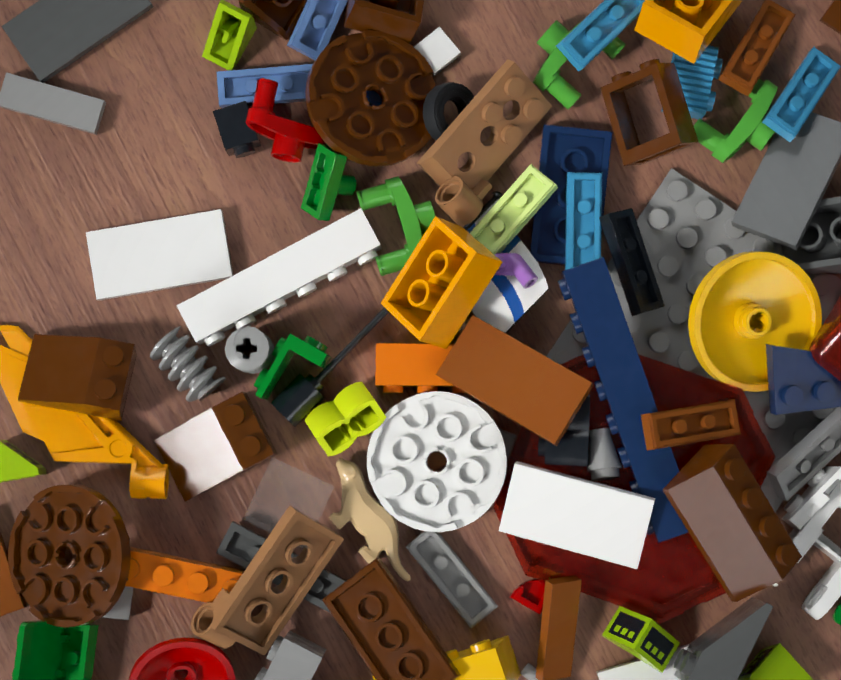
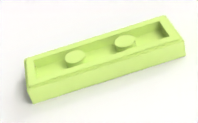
[470,164,558,254]

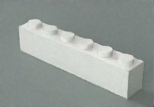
[177,208,381,346]

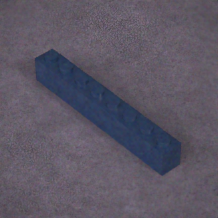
[558,257,688,543]

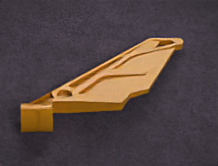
[0,325,169,499]

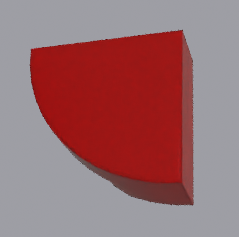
[509,579,546,615]

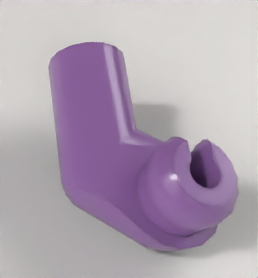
[494,253,538,289]

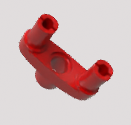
[246,78,326,163]

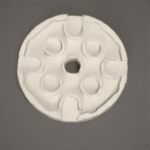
[367,391,507,532]

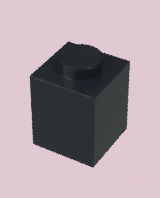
[213,101,261,158]

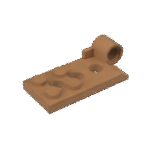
[417,59,552,226]
[191,505,344,656]

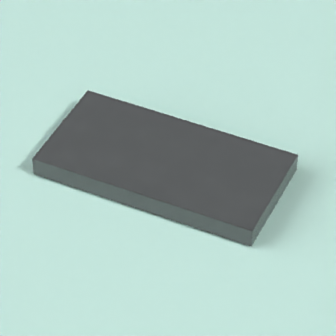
[1,0,154,83]
[731,112,841,250]

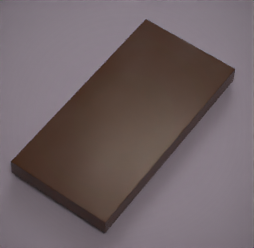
[322,558,461,680]

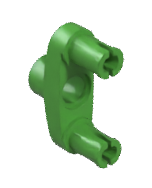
[533,20,626,110]
[694,79,778,163]
[356,176,435,276]

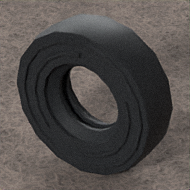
[423,82,474,140]

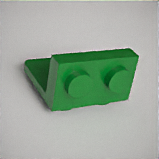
[254,333,332,400]
[12,620,99,680]

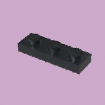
[599,208,665,316]

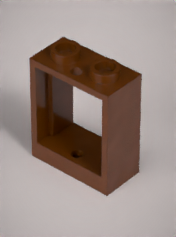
[600,59,698,166]

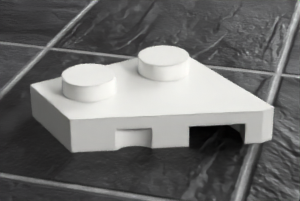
[782,466,841,529]

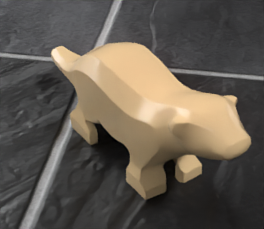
[328,458,411,581]

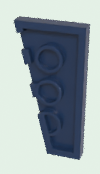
[766,344,841,415]

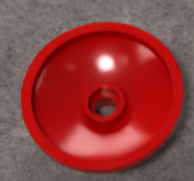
[129,637,235,680]

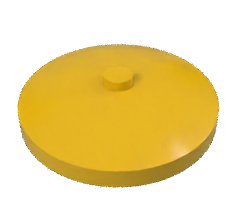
[688,251,822,392]

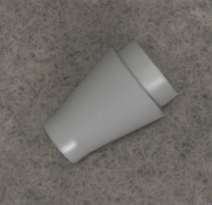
[587,428,622,481]

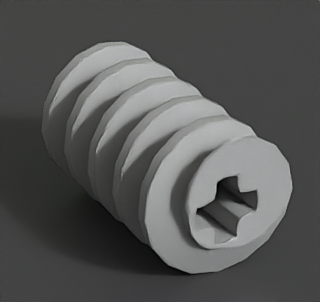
[149,326,226,402]
[225,326,274,374]

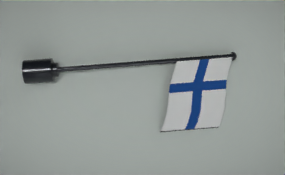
[271,191,549,427]

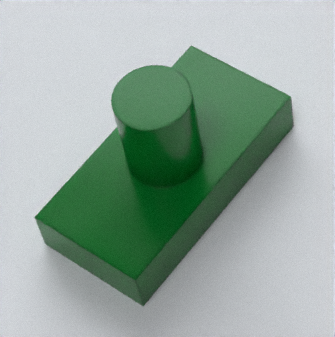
[301,143,356,221]

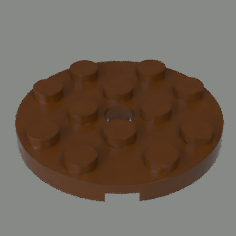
[305,30,436,166]
[8,484,131,627]

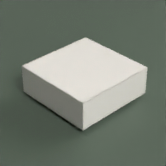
[414,26,461,76]

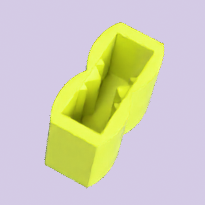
[304,382,386,456]

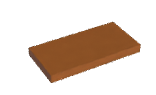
[436,315,594,446]

